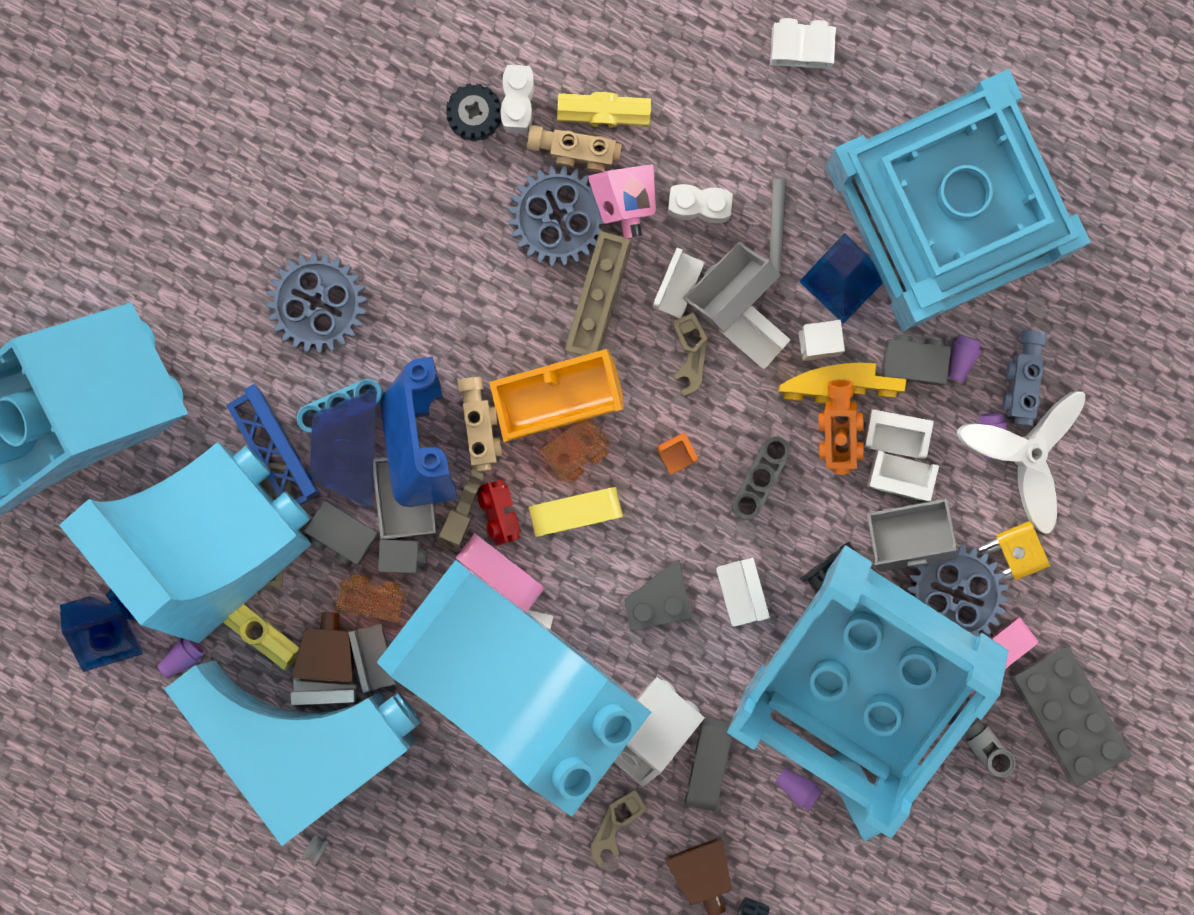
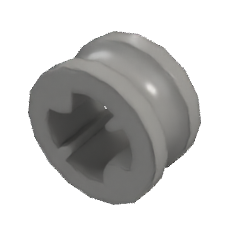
[301,834,329,867]

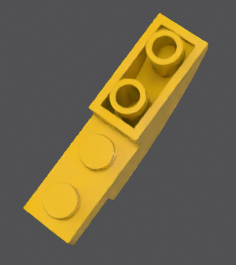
[777,363,906,404]

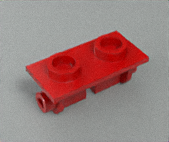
[478,479,522,546]

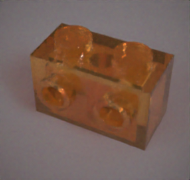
[539,418,611,483]
[335,574,407,623]

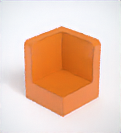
[656,432,699,475]

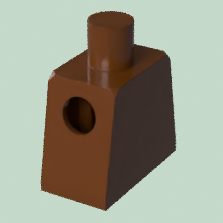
[292,612,356,686]
[665,837,732,915]

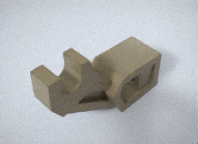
[672,312,708,397]
[437,469,484,552]
[591,788,648,867]

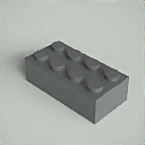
[1008,645,1132,787]

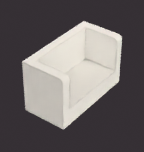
[798,320,845,361]
[863,409,934,459]
[867,450,939,502]

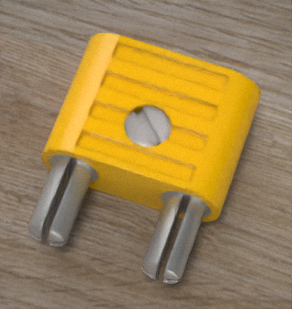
[978,520,1051,583]

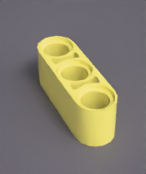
[529,487,623,537]

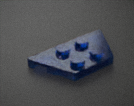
[310,388,377,507]

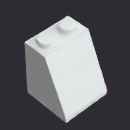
[614,677,705,787]

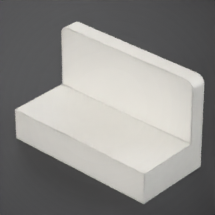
[652,247,705,319]
[719,305,790,369]
[716,557,770,627]
[291,664,357,705]

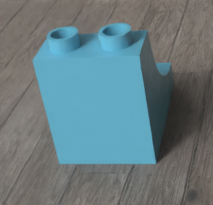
[0,302,188,516]
[59,442,312,643]
[377,560,652,816]
[164,660,421,846]

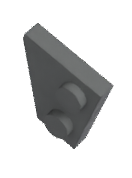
[624,560,692,631]

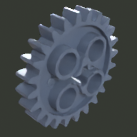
[508,166,608,267]
[266,252,368,354]
[906,544,1009,638]

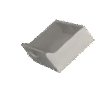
[683,241,781,333]
[372,457,438,540]
[867,499,959,572]

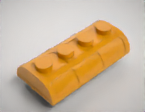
[489,349,624,442]

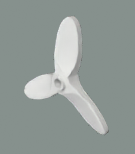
[957,391,1085,534]

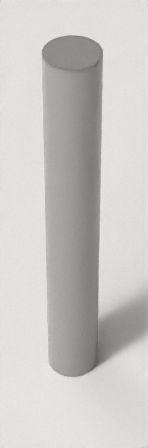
[769,179,785,272]

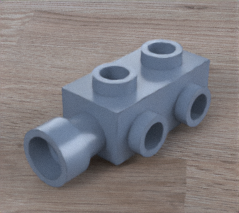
[1003,330,1047,426]

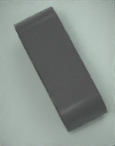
[732,436,790,520]
[685,716,732,812]

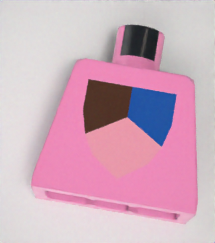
[588,164,656,239]

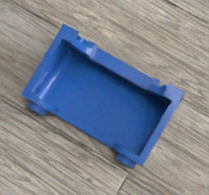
[380,356,457,507]

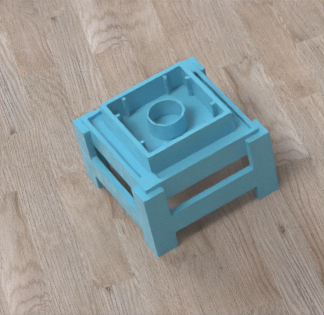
[825,69,1091,333]
[727,545,1009,839]

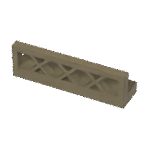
[565,231,632,356]

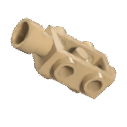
[527,125,622,173]
[457,377,502,472]

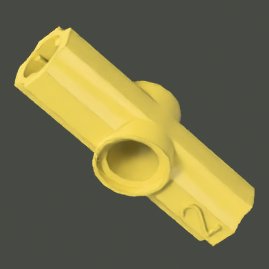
[557,92,651,128]
[223,604,300,671]

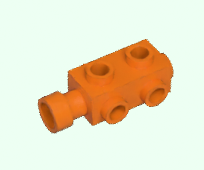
[818,379,864,475]

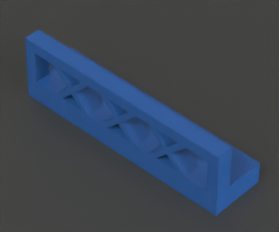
[226,383,320,505]

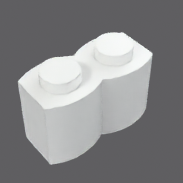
[770,18,836,69]
[501,65,534,134]
[668,184,733,224]

